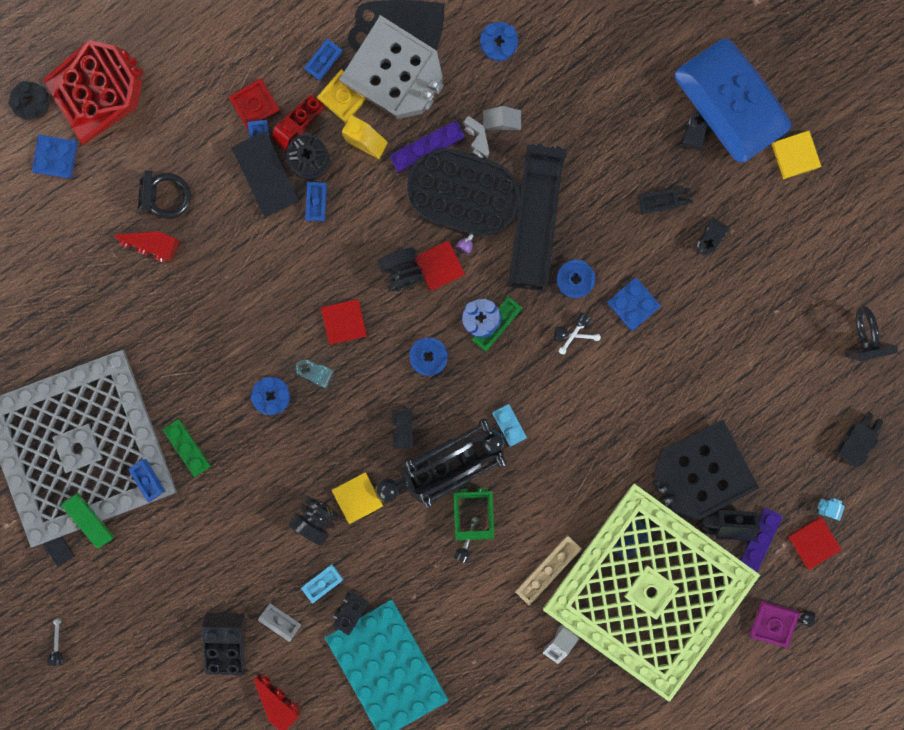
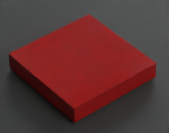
[228,78,281,131]
[416,240,465,291]
[321,299,367,345]
[787,517,842,570]

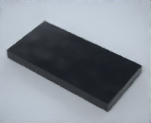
[231,131,300,217]

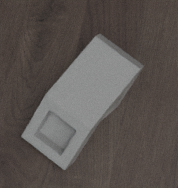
[464,116,489,160]
[542,624,580,664]

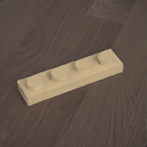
[515,535,582,605]

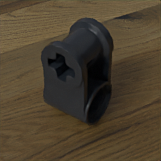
[681,111,708,151]
[696,217,730,255]

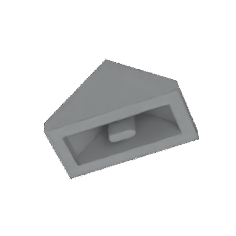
[483,106,521,130]

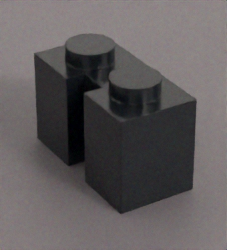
[392,409,414,449]

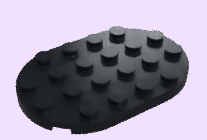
[407,149,520,237]

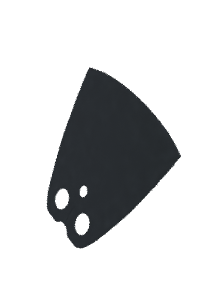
[348,0,444,82]

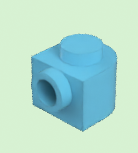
[818,498,845,521]

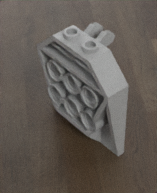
[339,15,444,120]

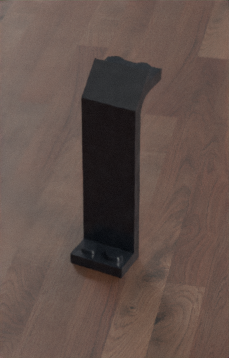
[507,143,566,292]

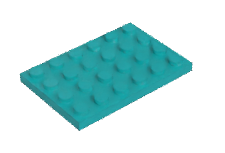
[325,599,449,730]

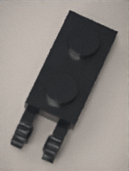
[637,187,693,215]

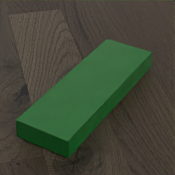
[471,296,522,352]
[61,492,114,549]

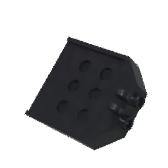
[652,419,759,519]

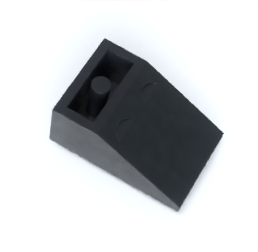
[201,613,246,675]

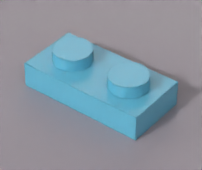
[492,404,527,447]
[301,564,344,604]

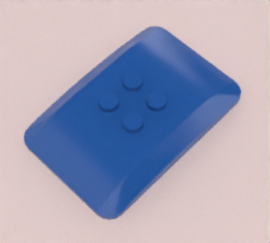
[675,39,791,163]

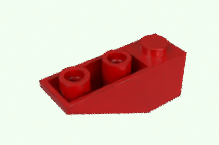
[271,94,325,151]
[114,231,180,263]
[254,673,301,730]

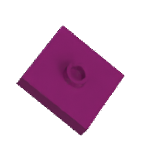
[749,600,800,648]

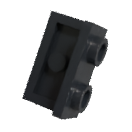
[333,589,369,635]

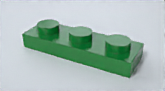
[163,419,211,477]

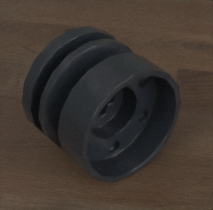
[287,134,331,181]
[377,247,426,292]
[288,496,340,546]

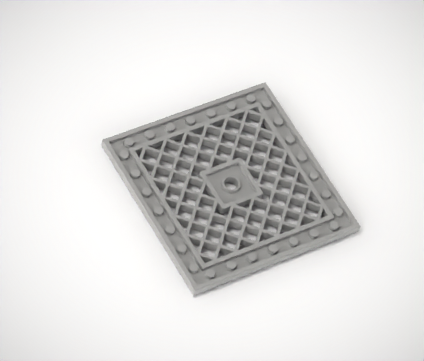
[0,350,177,548]

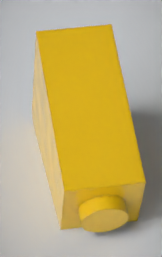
[342,115,388,159]

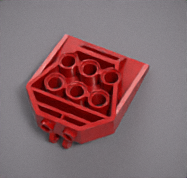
[43,40,143,145]

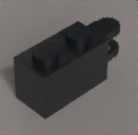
[833,412,883,467]
[700,510,760,541]

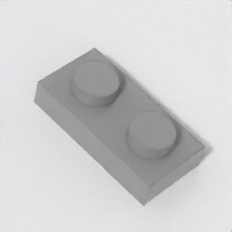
[258,603,301,642]

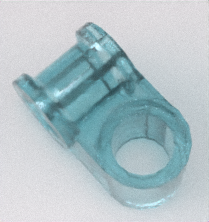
[296,360,334,388]

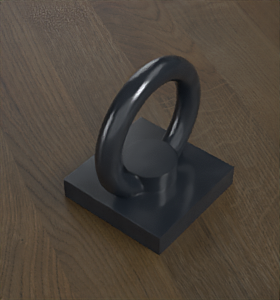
[137,170,191,219]
[845,306,898,361]

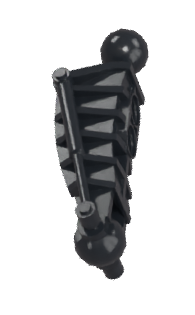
[375,418,507,508]

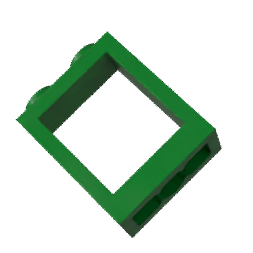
[454,488,494,541]

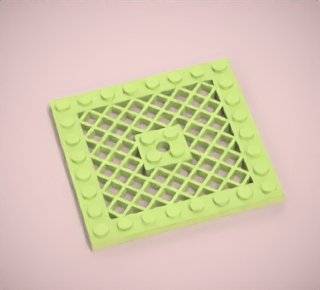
[543,483,760,702]

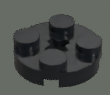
[8,81,50,121]

